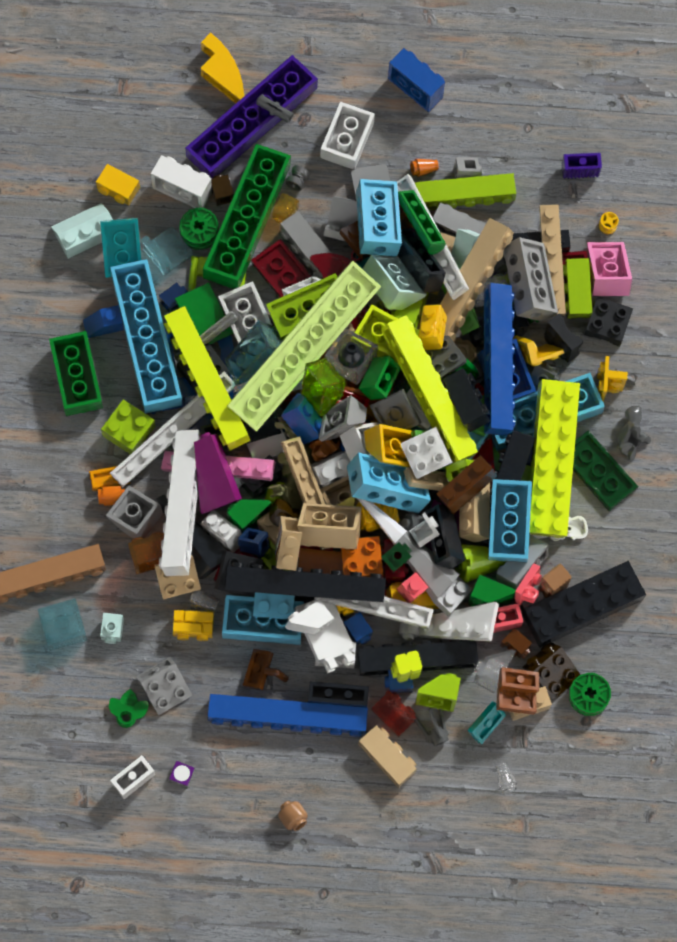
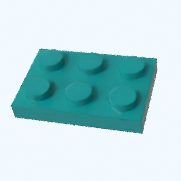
[100,218,142,278]

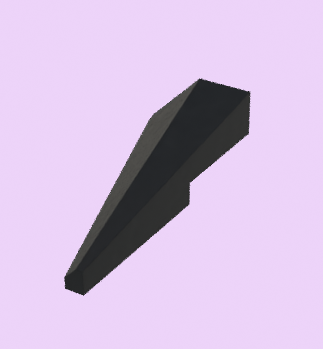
[156,495,228,579]

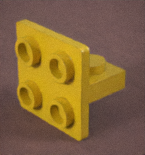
[597,356,628,401]

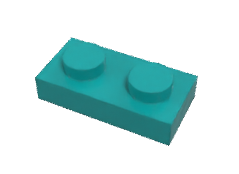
[467,701,506,745]

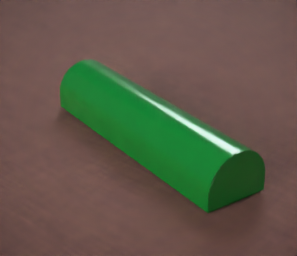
[398,190,446,255]

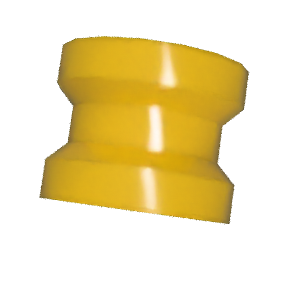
[599,212,619,235]

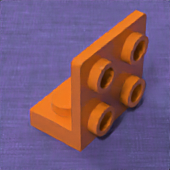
[340,536,383,576]

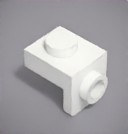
[409,512,440,547]

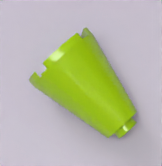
[455,544,507,582]

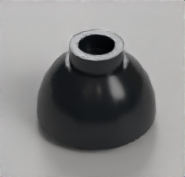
[338,342,365,368]

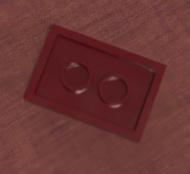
[251,239,312,298]

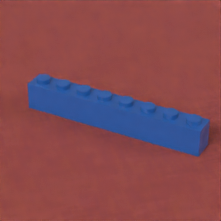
[484,283,515,436]
[208,694,368,737]

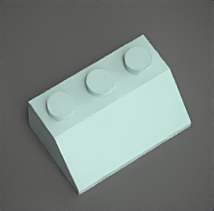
[51,203,113,258]
[363,255,427,310]

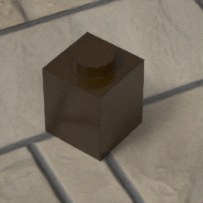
[211,174,234,206]

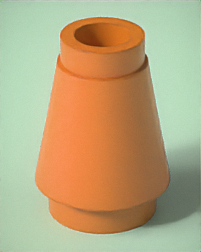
[410,159,439,177]

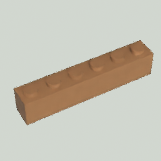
[0,544,106,604]

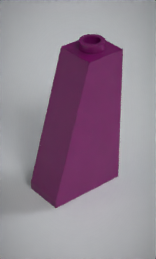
[194,432,242,514]

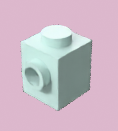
[100,613,124,644]

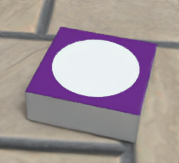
[169,761,195,787]

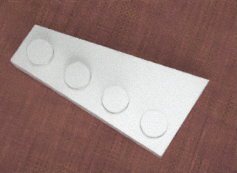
[418,602,499,641]

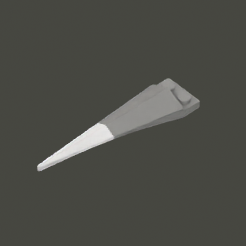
[357,498,473,616]

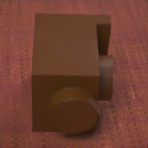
[500,627,532,659]

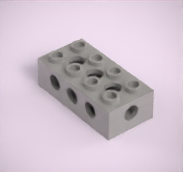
[504,237,558,321]

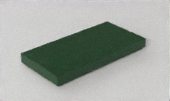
[573,430,639,511]

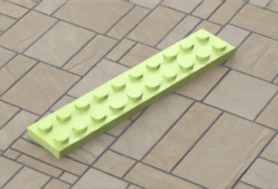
[227,261,381,431]

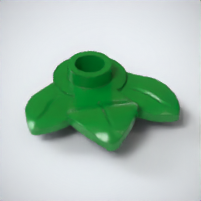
[109,689,149,728]

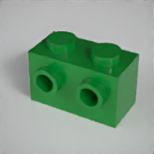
[359,356,401,400]

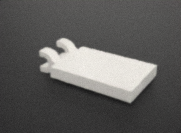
[294,600,355,674]

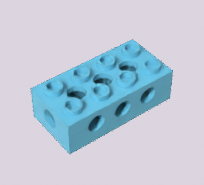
[356,179,402,256]
[347,452,430,514]

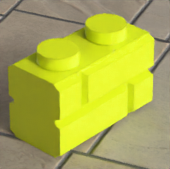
[390,650,422,683]

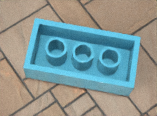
[488,479,532,562]
[222,595,304,645]

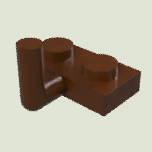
[243,649,289,691]

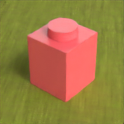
[396,573,428,603]

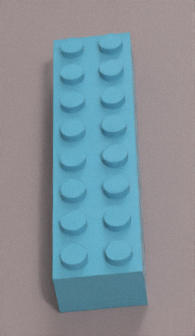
[110,259,182,414]

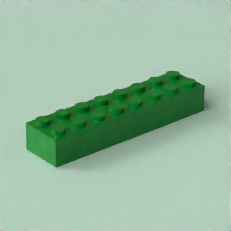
[203,144,291,289]

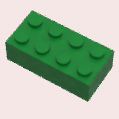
[49,331,103,416]

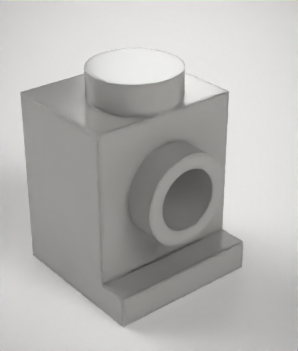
[453,157,482,179]

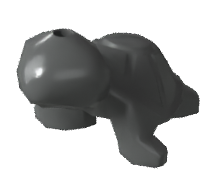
[617,406,651,461]

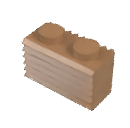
[539,564,571,598]

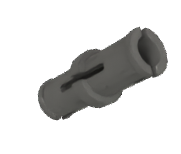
[256,94,294,123]

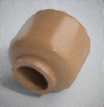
[278,801,308,831]

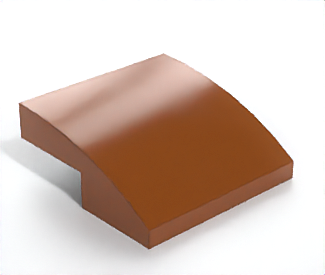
[496,667,539,715]

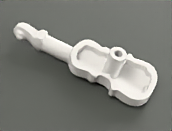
[532,516,588,541]

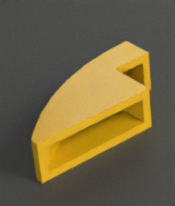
[200,32,244,103]

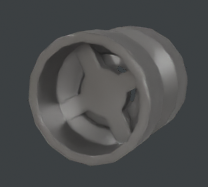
[285,165,310,191]

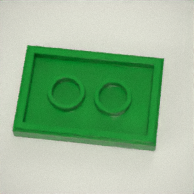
[174,283,233,345]

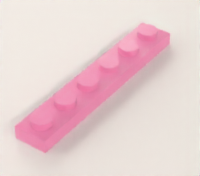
[161,451,276,481]

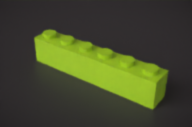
[414,173,516,211]

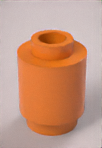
[98,486,125,506]

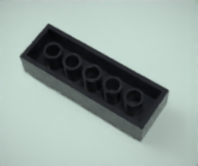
[522,560,646,648]

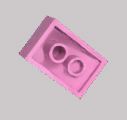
[587,242,632,296]

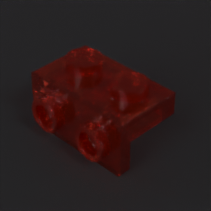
[371,690,416,738]

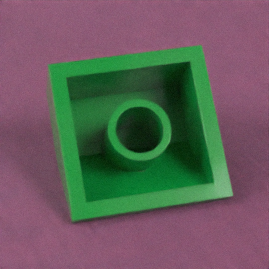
[227,500,271,533]
[468,575,516,607]

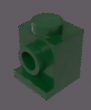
[381,542,412,572]

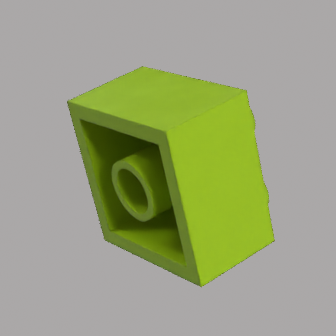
[101,399,156,455]

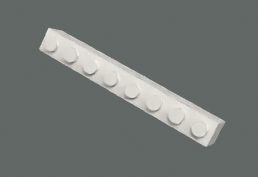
[159,430,201,576]

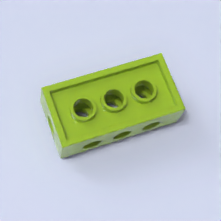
[266,273,337,341]

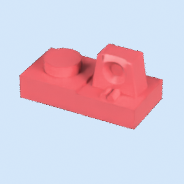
[515,564,542,605]

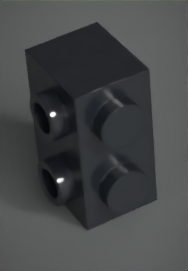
[241,454,282,499]

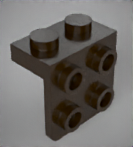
[522,642,580,700]

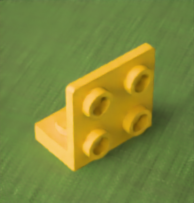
[512,336,564,366]

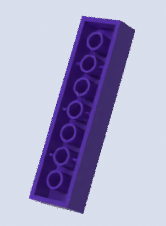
[185,55,318,179]

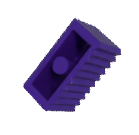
[562,153,602,179]

